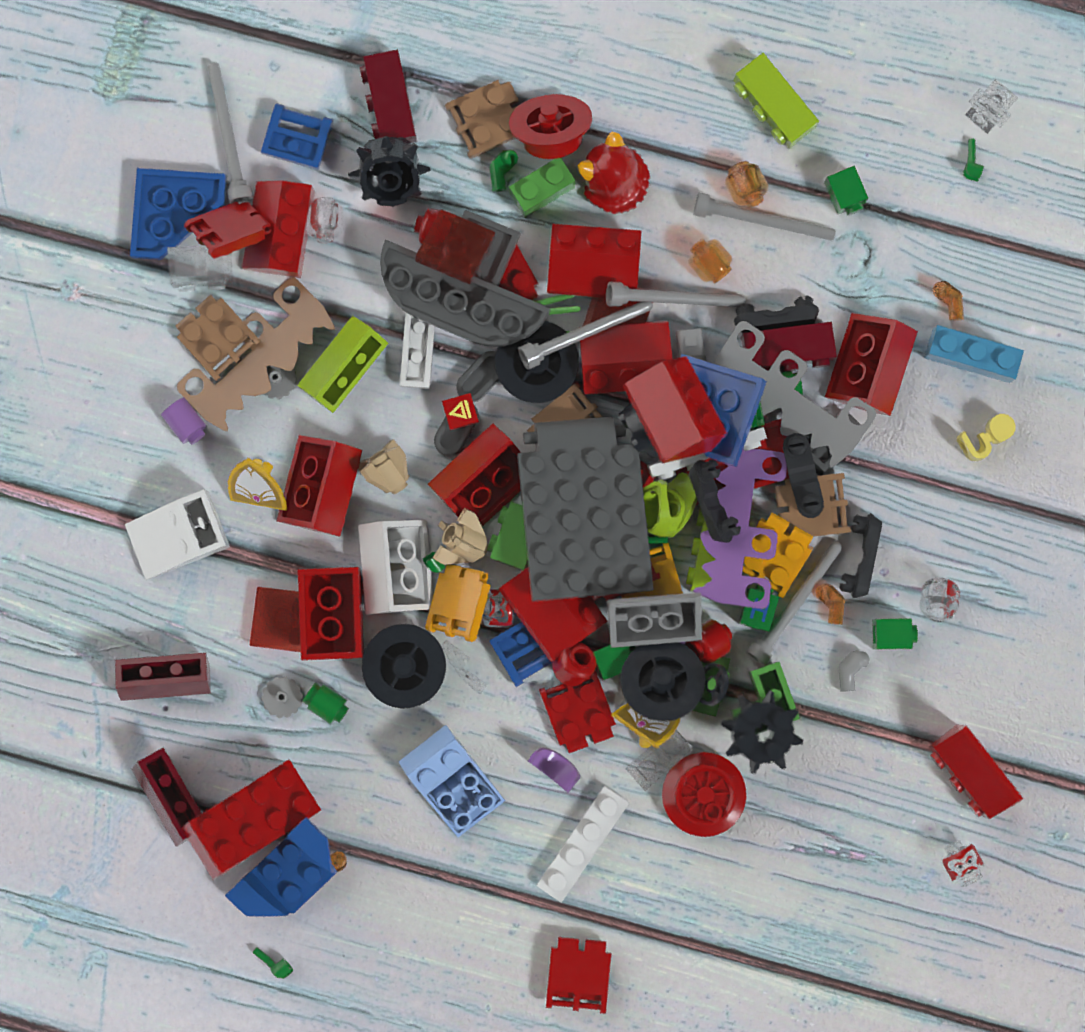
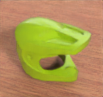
[643,472,697,538]

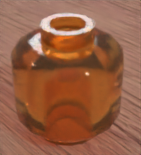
[725,161,769,208]
[688,239,732,284]

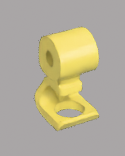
[957,414,1016,461]

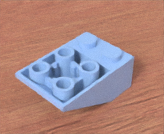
[399,725,505,837]

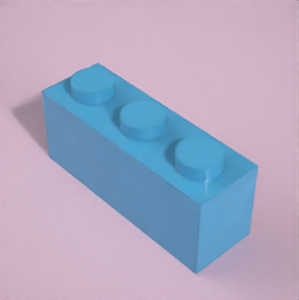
[924,325,1024,383]

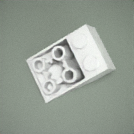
[125,489,230,580]

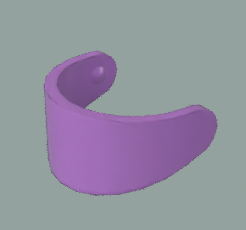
[528,748,580,793]

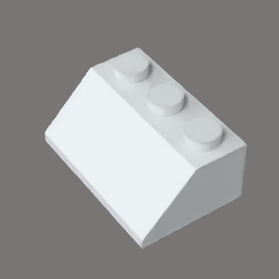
[358,520,433,615]

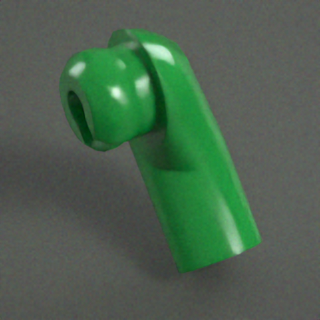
[489,150,518,192]

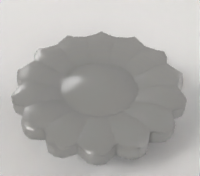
[263,365,297,399]
[261,677,303,718]

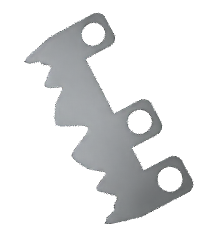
[714,321,876,468]

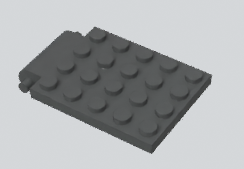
[517,417,653,602]

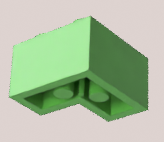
[730,662,800,734]

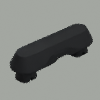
[734,296,819,333]
[783,433,824,518]
[689,459,741,543]
[839,513,882,598]

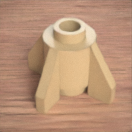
[358,439,410,494]
[433,508,488,565]

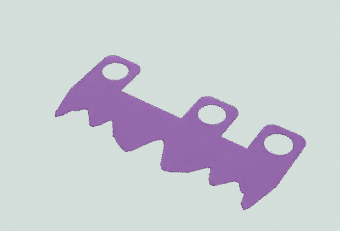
[693,449,787,609]

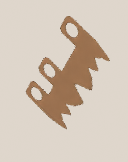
[177,278,335,432]

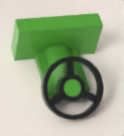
[692,657,731,717]

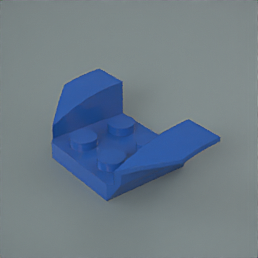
[225,817,338,917]

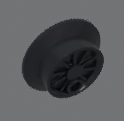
[495,321,579,403]
[362,624,446,709]
[620,642,706,722]

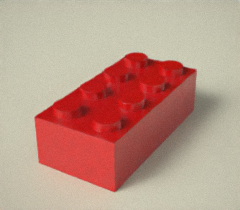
[181,759,321,880]

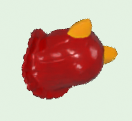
[577,131,650,214]

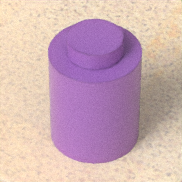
[161,397,206,445]

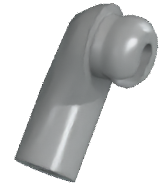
[839,650,869,692]

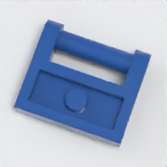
[261,103,333,170]
[489,622,553,687]

